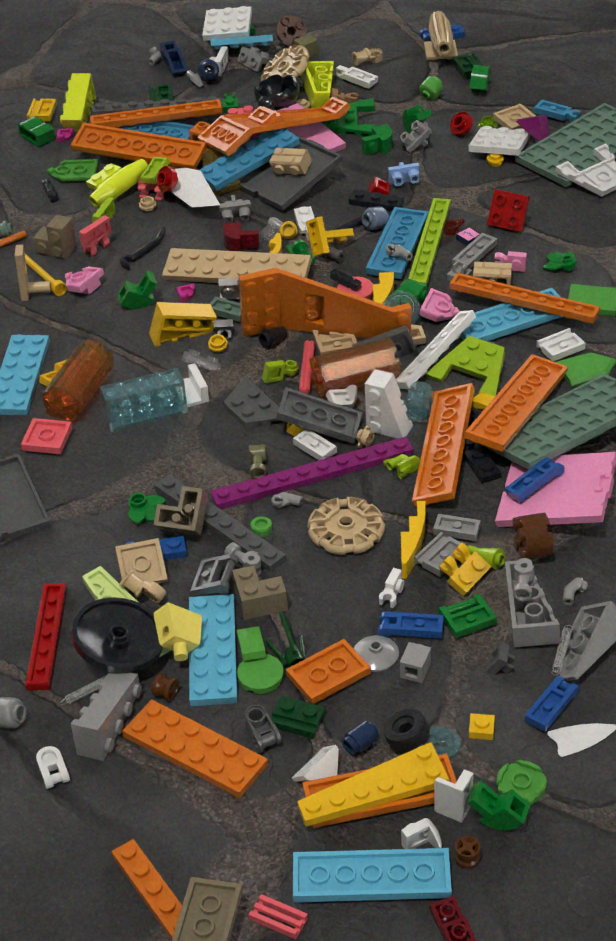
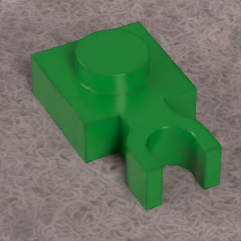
[222,92,239,113]

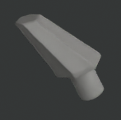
[186,70,203,88]

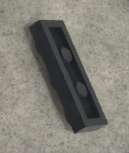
[349,190,404,212]
[463,439,501,484]

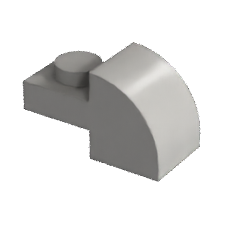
[218,278,239,300]

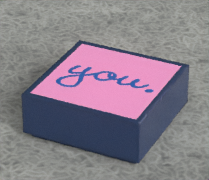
[456,227,480,246]

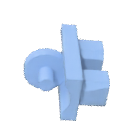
[388,162,419,186]

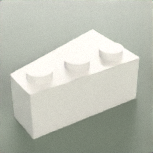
[365,369,413,439]

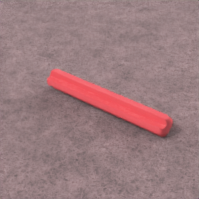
[299,340,315,394]

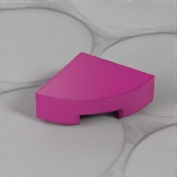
[57,128,75,143]
[176,284,195,303]

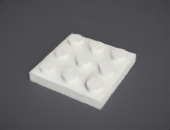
[202,6,252,41]
[469,126,530,156]

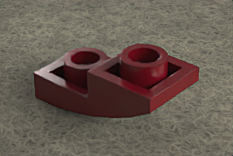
[429,896,476,941]

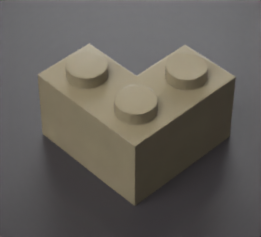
[33,215,77,259]
[153,486,209,536]
[232,565,288,620]

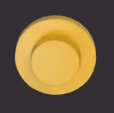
[487,153,504,167]
[280,221,298,239]
[208,334,228,352]

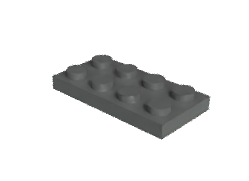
[276,387,362,444]

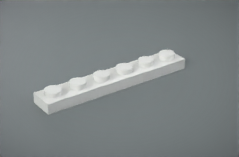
[396,310,477,389]

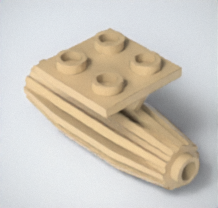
[424,11,458,61]

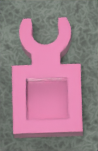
[494,251,527,272]

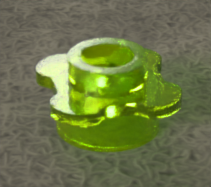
[478,116,498,128]

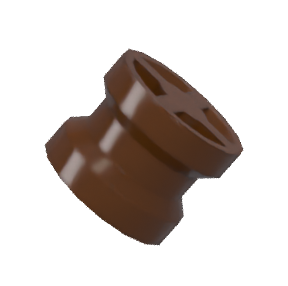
[151,673,179,701]
[455,836,481,869]

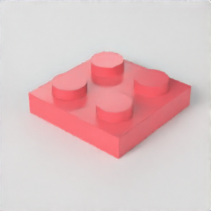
[21,418,73,454]

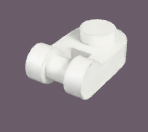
[36,746,70,789]

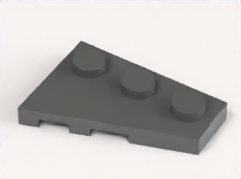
[352,325,419,363]

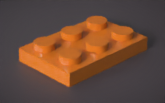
[286,639,371,704]

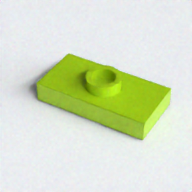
[139,157,170,184]

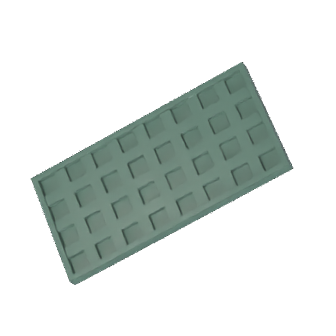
[515,103,616,187]
[481,374,616,469]

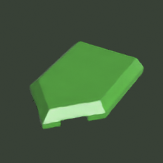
[46,159,98,182]
[556,353,616,388]

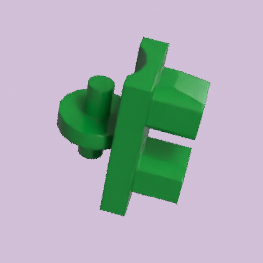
[286,240,315,271]

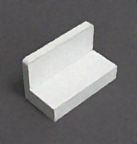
[205,46,229,76]
[175,363,209,407]
[434,769,473,823]

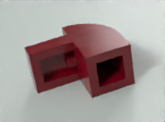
[223,222,260,252]

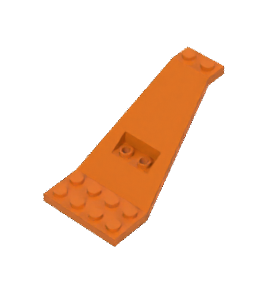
[197,97,351,156]
[239,268,412,338]

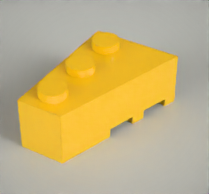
[149,302,217,346]

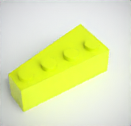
[301,61,334,108]
[60,73,96,132]

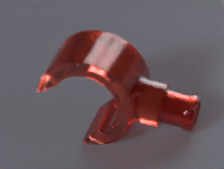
[445,218,465,236]

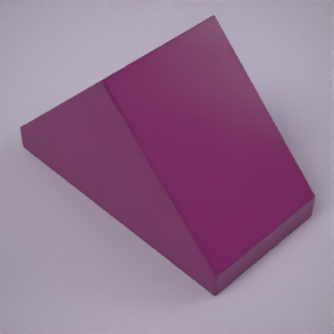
[516,114,549,141]

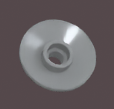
[354,635,399,672]

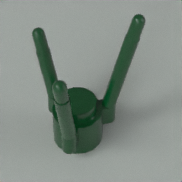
[266,611,307,668]

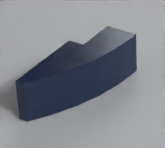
[160,41,188,75]

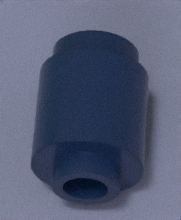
[342,721,378,755]

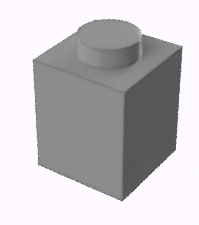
[400,642,431,683]

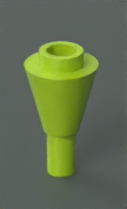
[467,545,506,570]

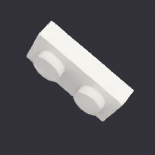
[293,429,337,460]

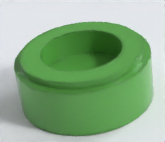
[250,517,272,537]

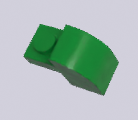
[469,65,492,92]
[402,104,432,134]
[362,124,393,156]
[117,271,157,310]
[467,780,531,830]

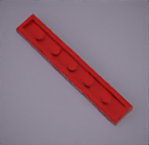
[25,583,67,691]

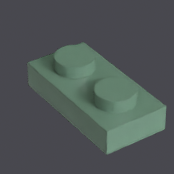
[210,297,241,322]

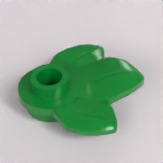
[543,251,577,271]
[128,493,166,524]

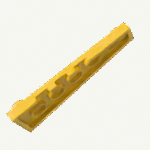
[297,742,449,827]

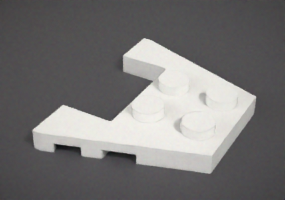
[555,144,616,197]

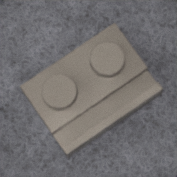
[414,532,461,577]

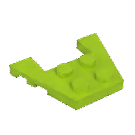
[426,336,505,396]

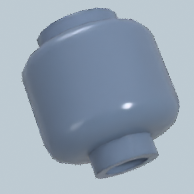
[362,206,389,231]

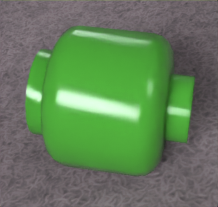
[419,76,443,100]

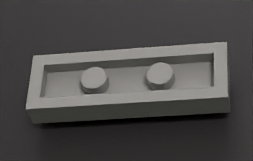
[452,233,498,269]

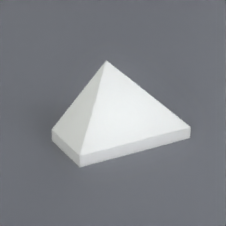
[292,745,339,782]

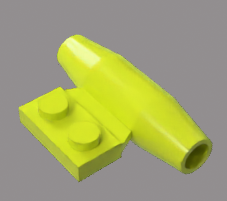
[86,159,148,208]

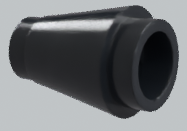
[258,326,287,348]

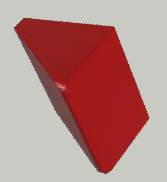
[368,177,390,195]

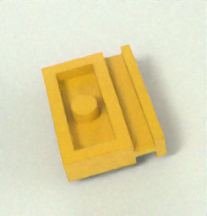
[27,98,57,122]

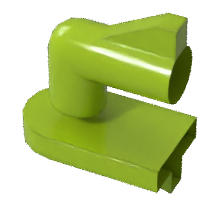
[383,454,420,479]

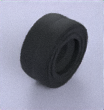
[383,708,430,754]

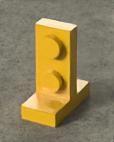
[306,217,354,257]

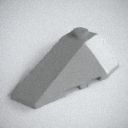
[560,601,616,681]

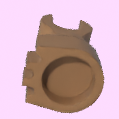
[331,88,358,103]

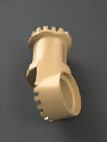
[351,48,383,66]
[119,569,167,603]

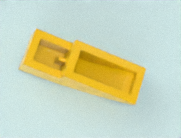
[373,272,394,307]

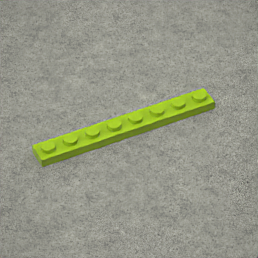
[409,198,451,284]

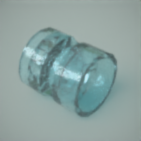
[403,382,434,420]

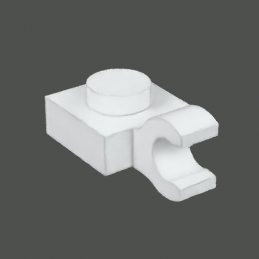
[379,568,404,608]

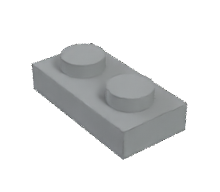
[433,514,481,541]

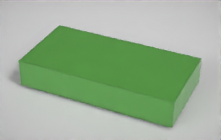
[237,626,266,661]

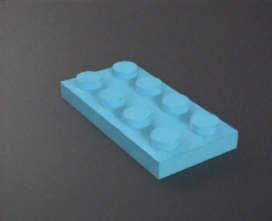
[210,35,273,50]

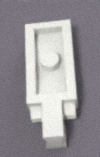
[336,65,378,89]
[294,206,314,241]

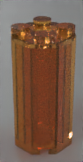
[309,337,400,397]
[42,339,114,421]

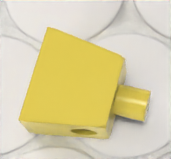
[154,602,202,661]

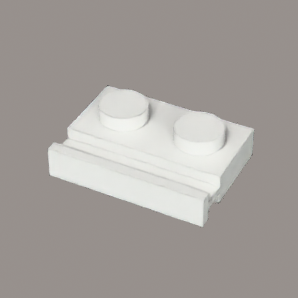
[537,328,585,361]

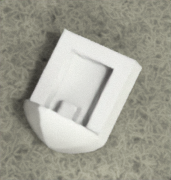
[326,385,357,409]
[401,818,442,849]

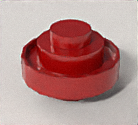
[450,112,474,136]
[157,166,178,192]

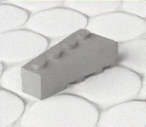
[505,561,561,647]
[71,672,142,761]

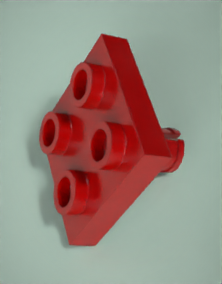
[487,189,530,232]

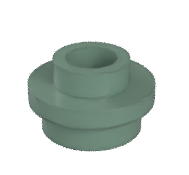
[0,220,14,238]

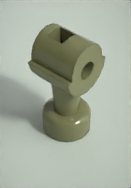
[249,444,266,479]

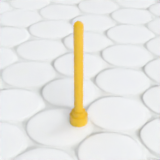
[25,254,67,296]

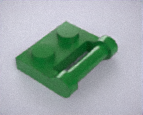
[437,593,497,639]

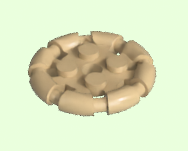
[261,45,309,81]
[307,497,385,555]

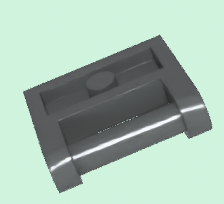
[190,554,239,597]

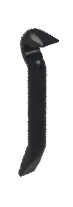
[120,226,165,271]

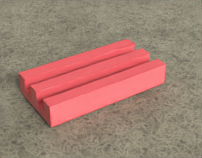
[249,894,308,940]

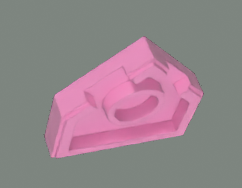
[65,266,104,294]
[418,288,459,322]

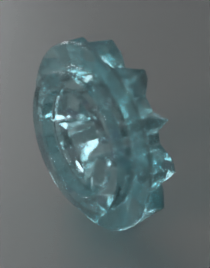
[424,726,460,757]

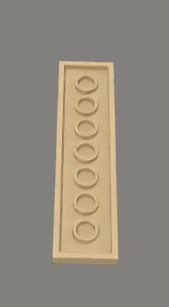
[162,248,312,284]

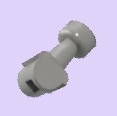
[224,542,262,576]
[513,558,535,601]

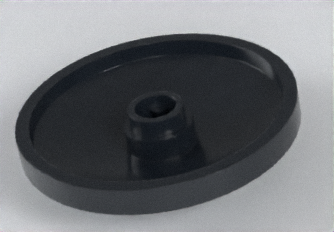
[71,597,163,673]

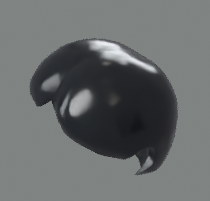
[254,74,299,111]

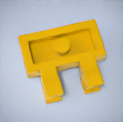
[439,543,492,596]

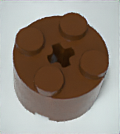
[512,512,553,559]

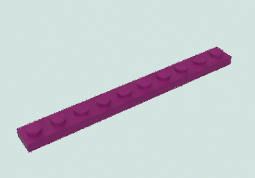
[210,437,414,509]

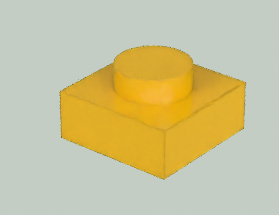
[469,713,495,740]

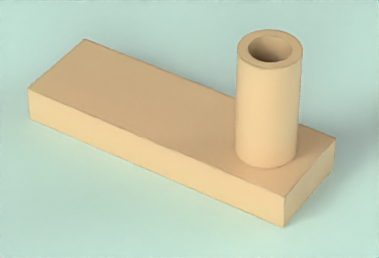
[15,245,51,301]

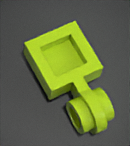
[262,360,298,383]

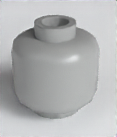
[0,697,27,729]

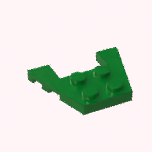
[325,98,375,136]

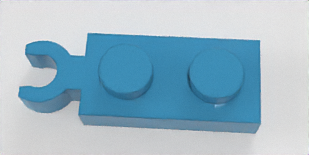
[534,100,581,122]

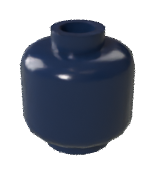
[198,59,219,81]

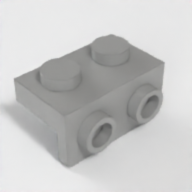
[237,46,273,72]

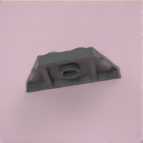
[223,377,288,429]

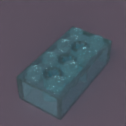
[100,367,188,432]

